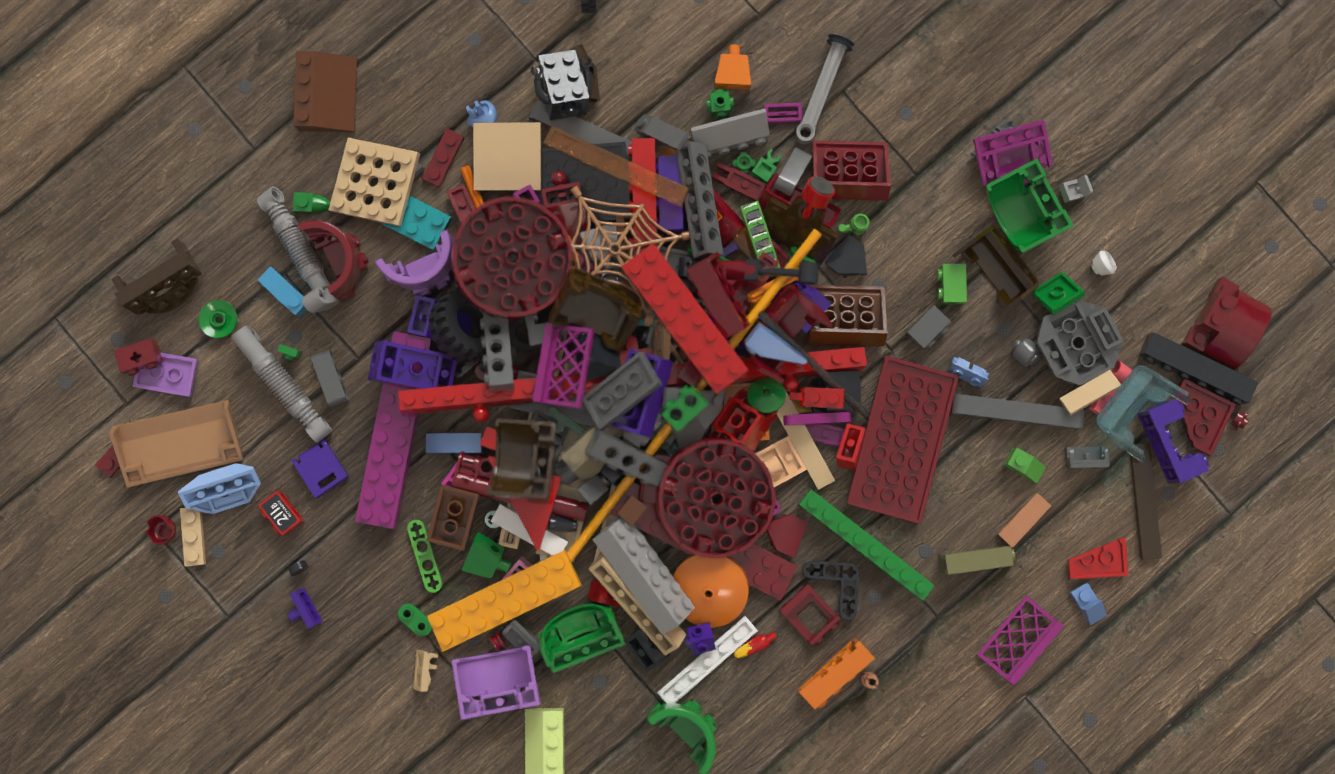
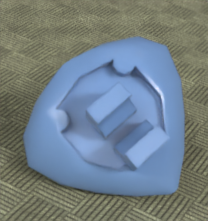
[466,100,498,127]

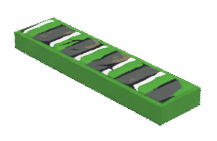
[739,201,780,279]

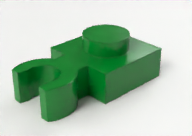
[750,149,781,184]

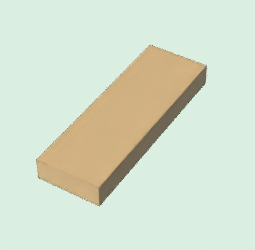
[1060,370,1121,416]

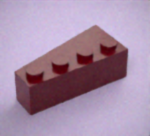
[687,251,750,339]

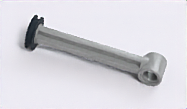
[795,34,854,145]

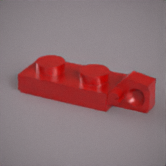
[790,387,845,409]

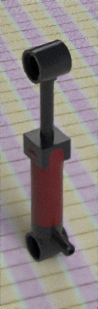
[678,257,819,285]

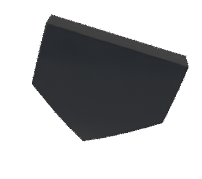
[825,234,868,278]

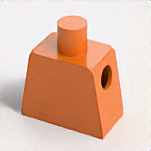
[714,44,751,90]

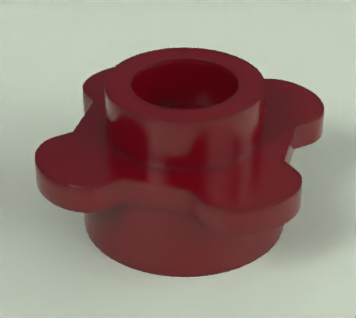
[1231,412,1249,431]

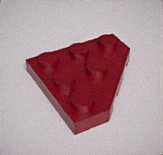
[1174,379,1236,456]

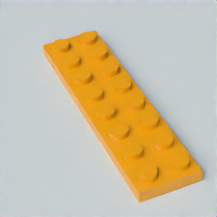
[427,550,582,652]

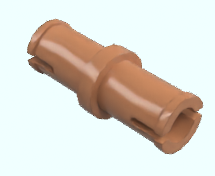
[861,672,879,689]

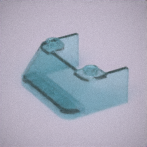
[1096,365,1190,463]

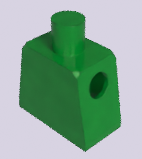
[462,532,511,578]

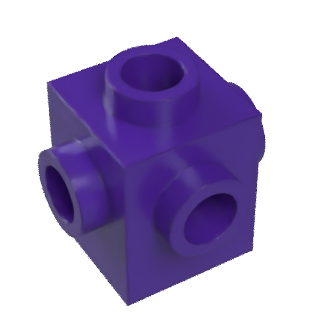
[685,623,716,655]

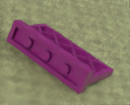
[533,323,594,408]
[977,596,1064,686]

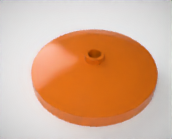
[673,554,749,628]

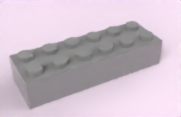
[592,517,695,635]

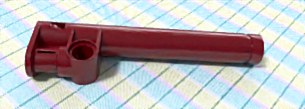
[451,451,589,522]

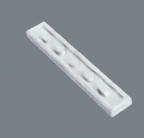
[657,616,758,704]

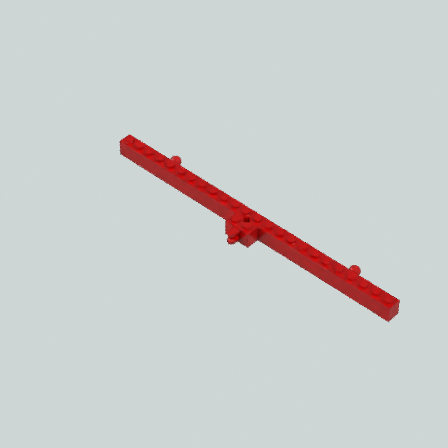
[398,336,867,422]

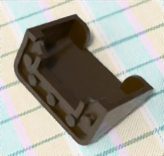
[548,267,642,352]

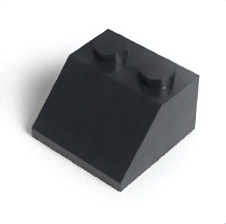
[574,334,621,381]

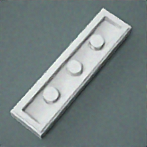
[491,504,568,556]

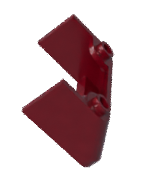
[743,284,833,384]

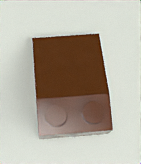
[426,484,479,551]

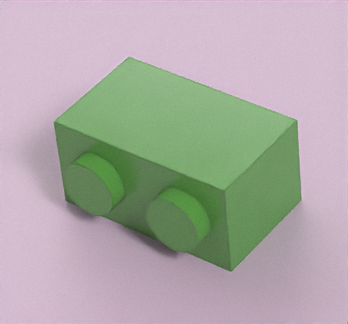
[937,264,967,305]

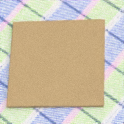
[473,122,541,190]

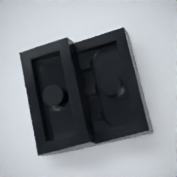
[822,370,861,413]

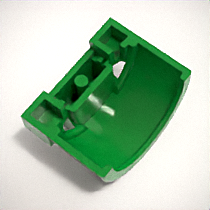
[986,158,1074,253]
[647,699,717,774]

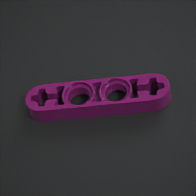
[783,412,851,426]

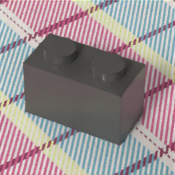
[905,305,951,350]

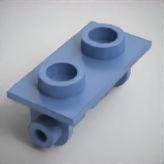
[947,357,989,388]

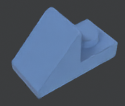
[1069,582,1107,626]

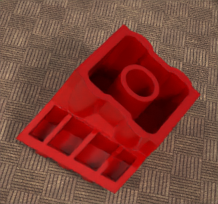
[709,388,778,451]

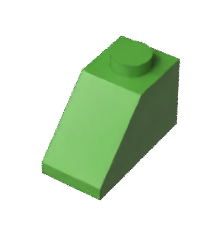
[1003,448,1046,484]

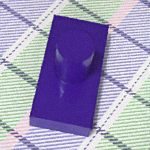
[288,588,323,629]

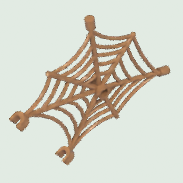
[571,186,690,327]

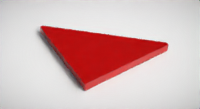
[488,456,562,550]

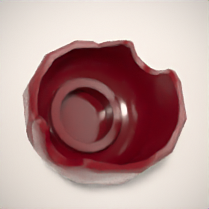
[146,515,176,545]

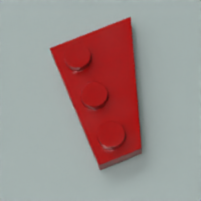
[1067,537,1128,579]

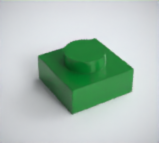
[278,344,302,361]

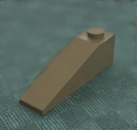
[560,424,625,483]

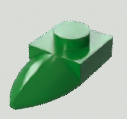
[293,192,330,213]

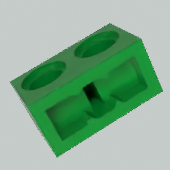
[662,385,709,432]

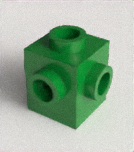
[706,89,734,118]

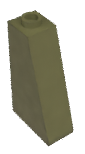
[938,546,1016,575]

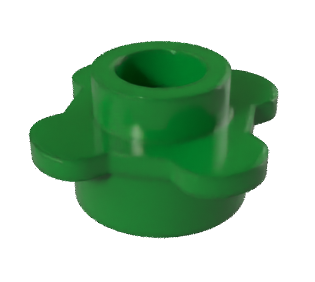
[733,152,755,174]

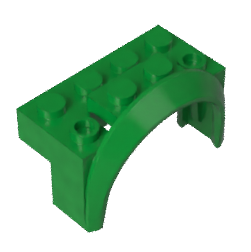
[538,604,626,673]

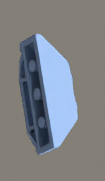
[178,463,261,514]

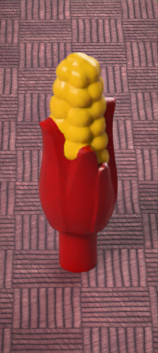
[734,632,777,658]

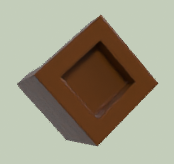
[616,495,647,525]

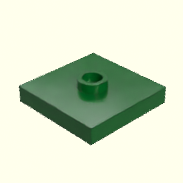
[1031,272,1086,316]

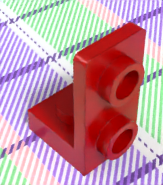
[587,580,622,607]

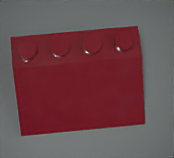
[812,140,891,201]

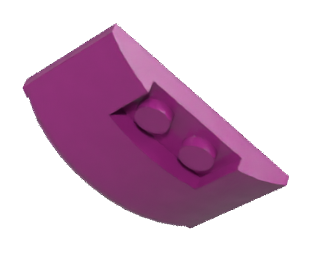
[973,120,1053,185]

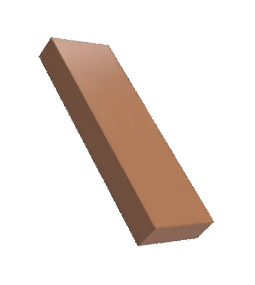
[997,493,1051,548]

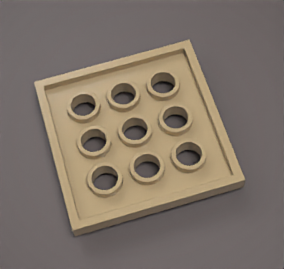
[329,138,420,227]

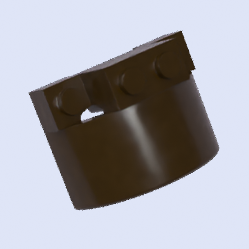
[487,419,557,504]

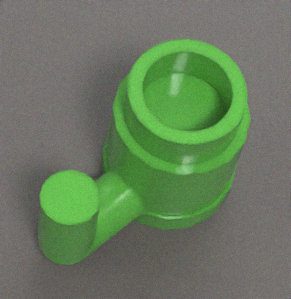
[837,214,869,235]

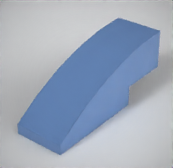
[426,433,483,453]

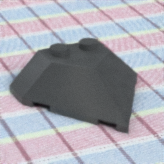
[662,387,725,448]

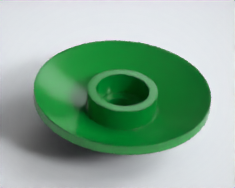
[199,300,238,338]
[747,378,786,413]

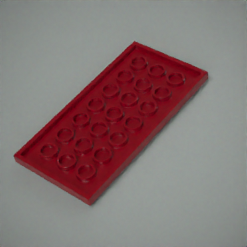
[846,355,959,524]

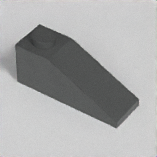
[634,114,689,151]

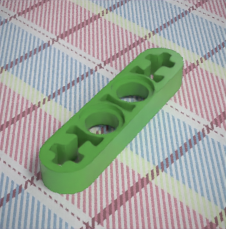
[407,520,443,593]

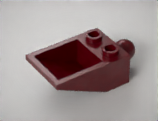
[541,171,588,245]

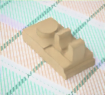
[413,650,438,692]

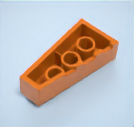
[798,638,875,709]

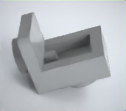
[1058,175,1093,203]

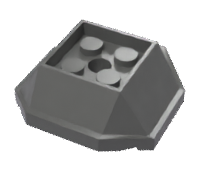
[1036,300,1124,386]

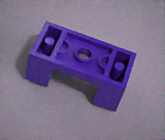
[368,340,457,389]
[1137,399,1209,484]

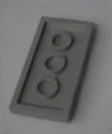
[583,351,662,431]

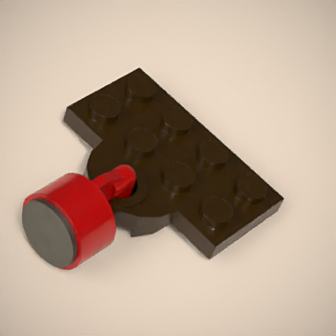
[763,177,839,265]

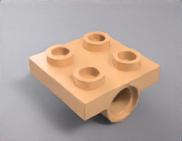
[756,436,807,487]

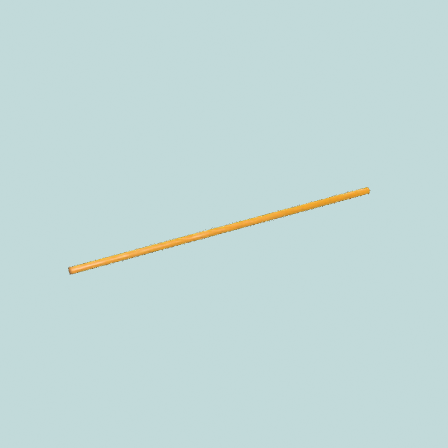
[536,229,822,608]

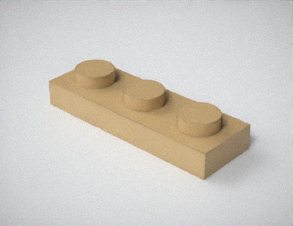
[180,508,206,567]

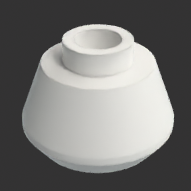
[1091,251,1117,276]

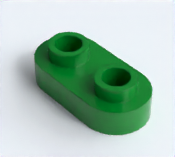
[398,603,432,636]

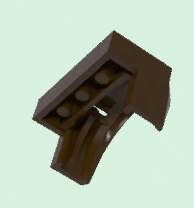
[111,238,202,315]

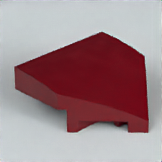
[766,514,809,558]

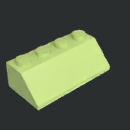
[525,708,565,774]

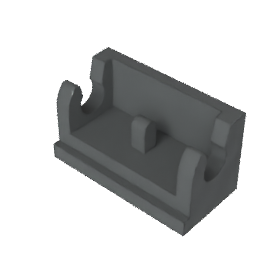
[1065,446,1110,468]
[501,618,540,657]

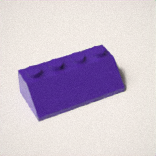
[610,349,673,437]

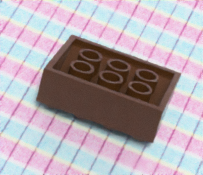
[293,51,357,132]
[808,285,888,346]

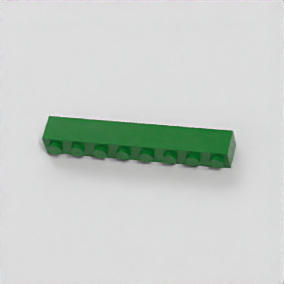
[797,489,935,601]

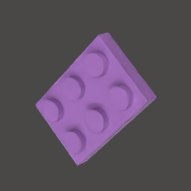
[132,353,199,397]

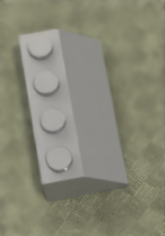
[690,109,770,158]

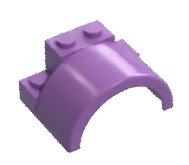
[375,230,454,297]
[452,646,541,720]

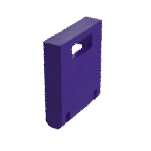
[292,439,349,499]

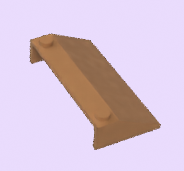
[110,400,243,487]

